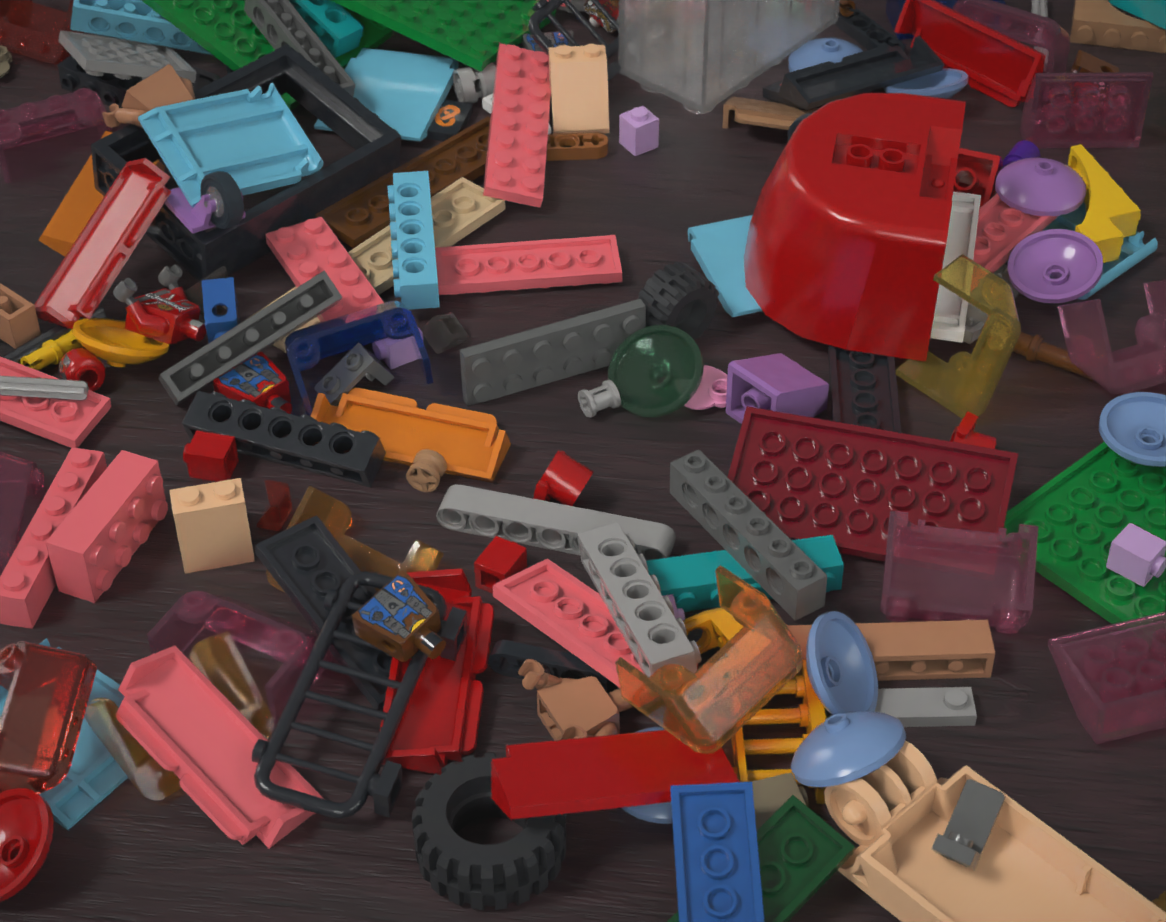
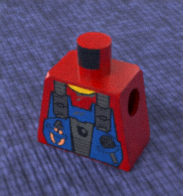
[213,352,292,414]

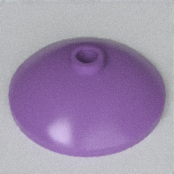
[995,157,1086,217]
[1007,229,1103,303]

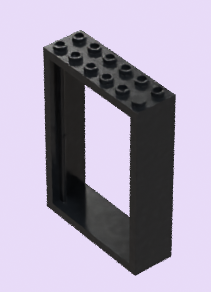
[91,44,401,284]

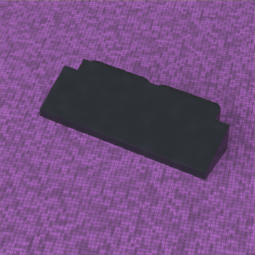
[778,36,945,110]

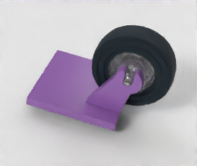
[164,171,246,234]

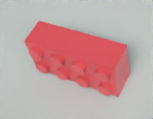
[46,450,168,603]

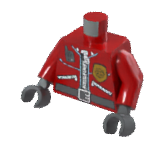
[114,264,206,344]

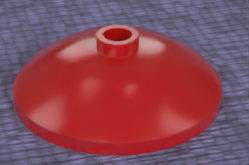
[0,788,54,902]

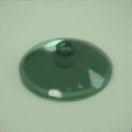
[608,325,704,417]

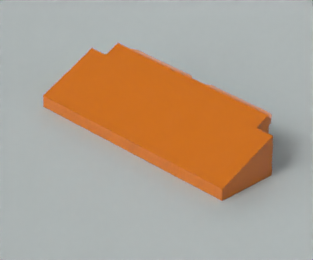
[38,131,165,257]
[311,387,511,483]

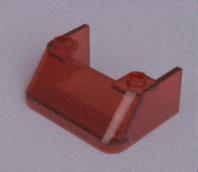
[0,641,97,794]

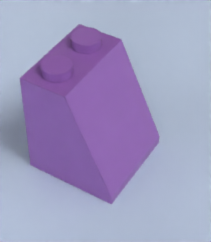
[726,353,829,424]

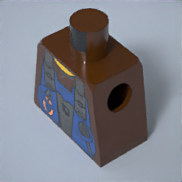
[352,570,446,662]

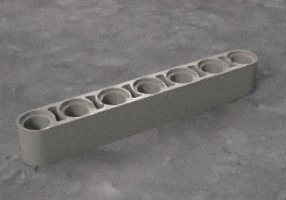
[436,484,676,561]

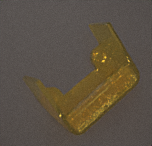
[896,254,1021,419]

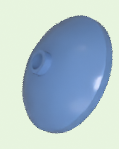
[788,38,863,72]
[884,68,968,99]
[1099,392,1166,467]
[806,611,878,715]
[791,711,906,787]

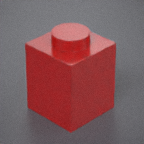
[183,431,239,482]
[474,536,527,594]

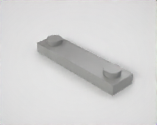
[824,687,977,727]

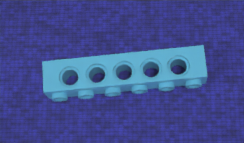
[70,0,212,55]
[388,171,440,310]

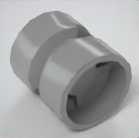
[453,63,496,103]

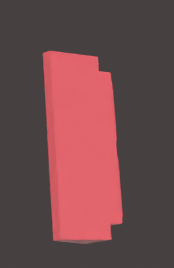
[116,645,324,849]

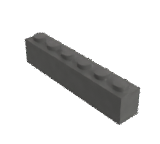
[158,270,343,406]

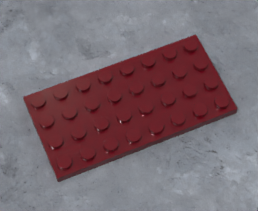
[728,406,1018,582]

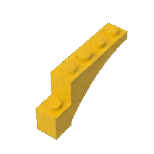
[1068,144,1141,263]

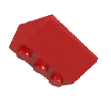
[953,148,1003,208]

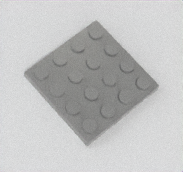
[59,31,197,83]

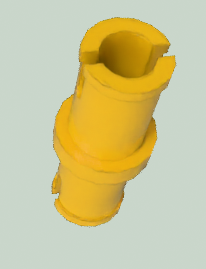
[20,330,83,371]

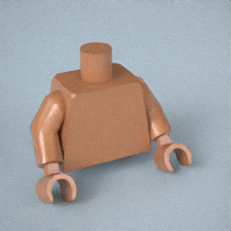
[102,64,195,128]
[518,659,632,741]

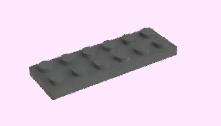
[460,299,646,407]

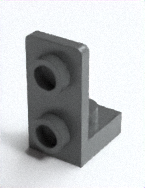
[314,343,395,406]
[932,779,1005,870]

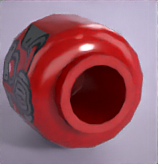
[59,348,106,392]

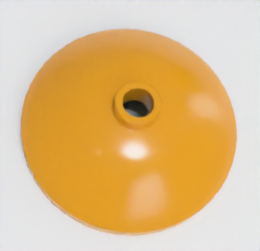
[72,318,169,367]

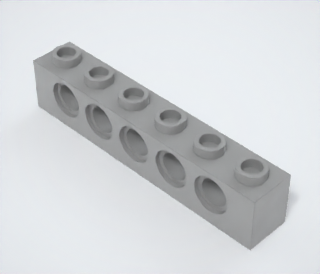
[577,522,701,693]

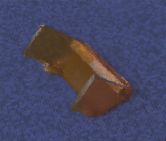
[615,565,803,754]

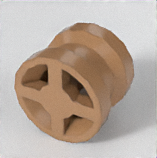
[406,449,447,492]

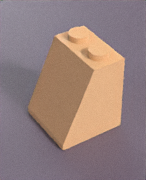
[548,44,609,134]
[170,478,255,574]

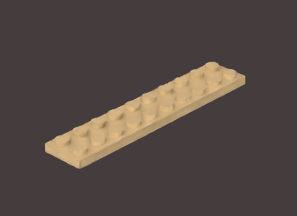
[246,177,505,355]

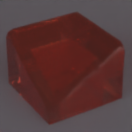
[257,480,292,532]

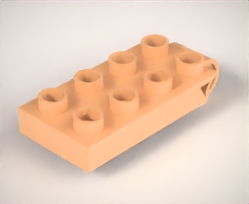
[824,740,1166,922]

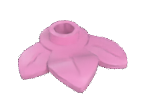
[676,365,727,410]

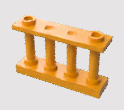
[720,660,826,804]

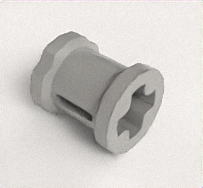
[578,379,621,418]

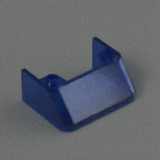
[284,301,434,416]

